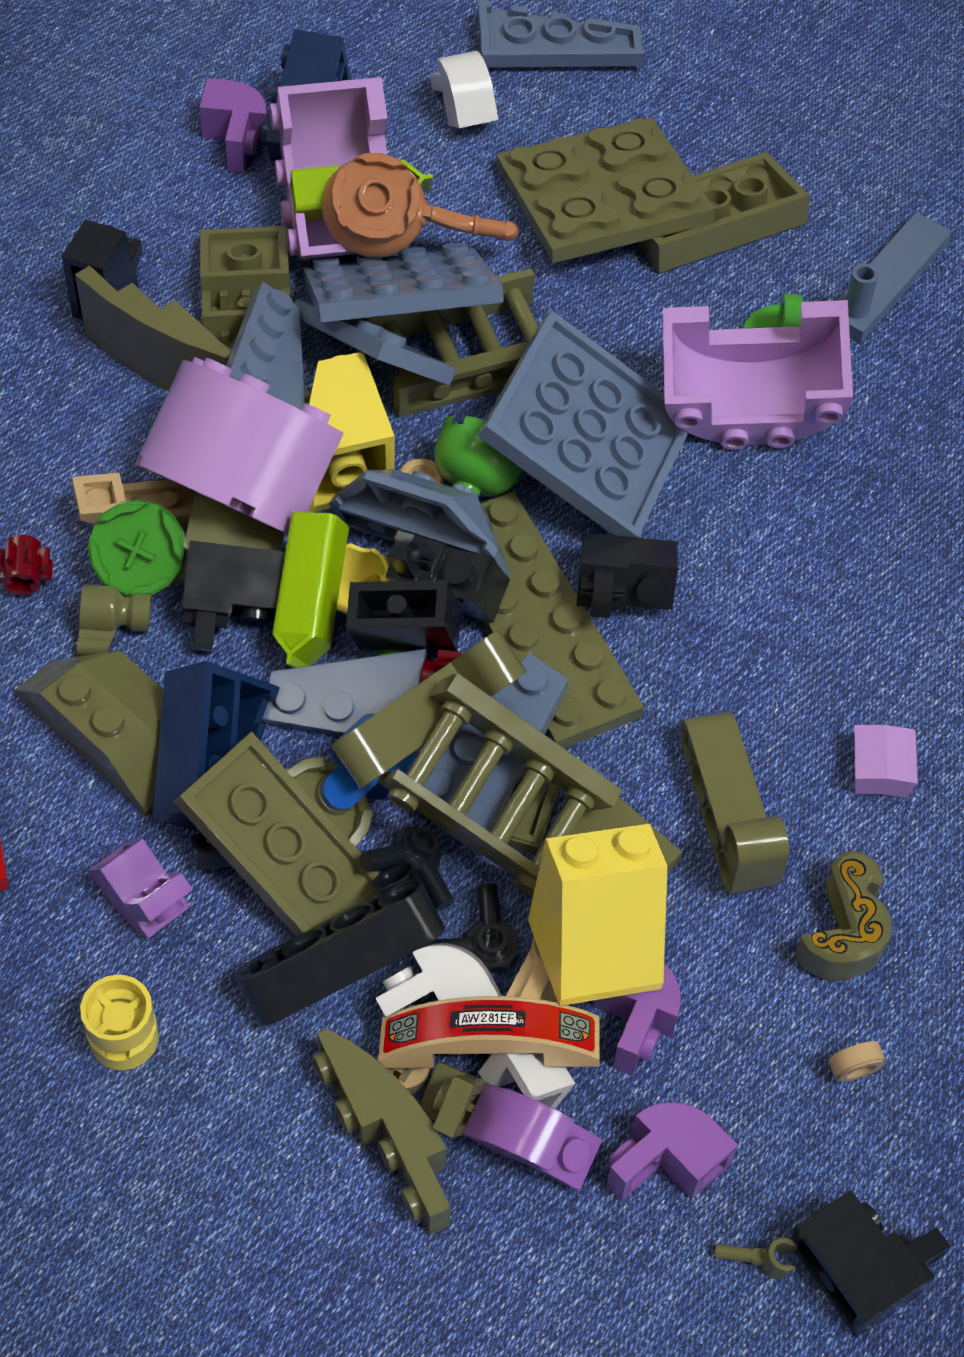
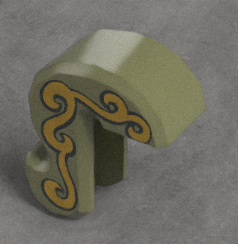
[795,851,892,981]

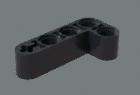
[234,863,444,1025]

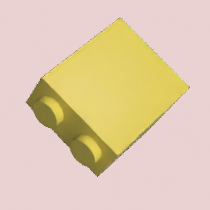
[308,352,395,512]
[528,824,667,1006]

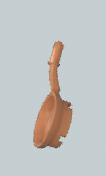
[322,153,519,257]

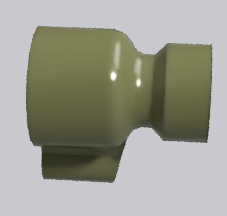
[77,584,152,656]

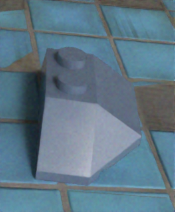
[329,469,510,576]

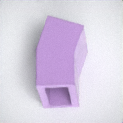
[854,725,918,798]

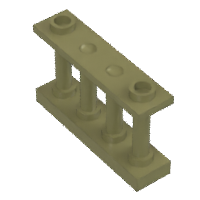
[365,268,538,418]
[377,673,622,897]

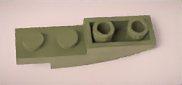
[312,1028,451,1236]

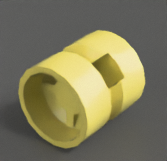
[80,974,159,1071]

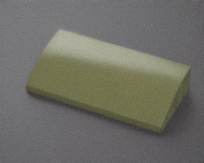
[637,152,810,273]

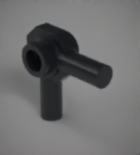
[360,826,455,911]
[426,883,518,973]

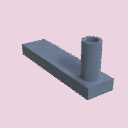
[836,212,953,344]

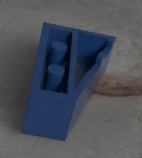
[261,29,351,161]
[152,661,280,829]

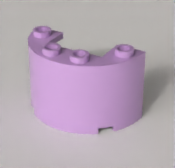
[270,77,388,260]
[663,300,853,450]
[135,357,343,534]

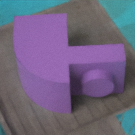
[199,78,267,173]
[88,839,193,938]
[593,963,681,1076]
[462,1083,603,1191]
[606,1102,738,1202]

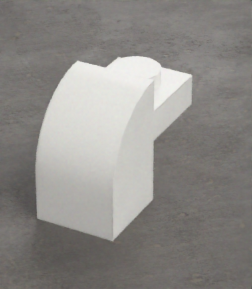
[430,51,498,128]
[376,943,502,1017]

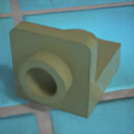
[420,1063,489,1138]

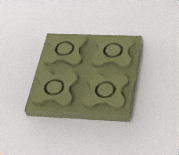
[496,117,715,263]

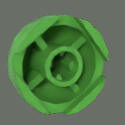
[434,416,524,497]

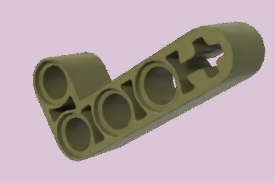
[331,630,527,789]
[680,711,789,894]

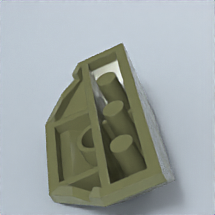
[14,650,163,817]

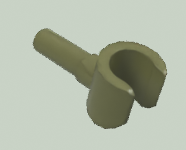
[715,1237,798,1279]

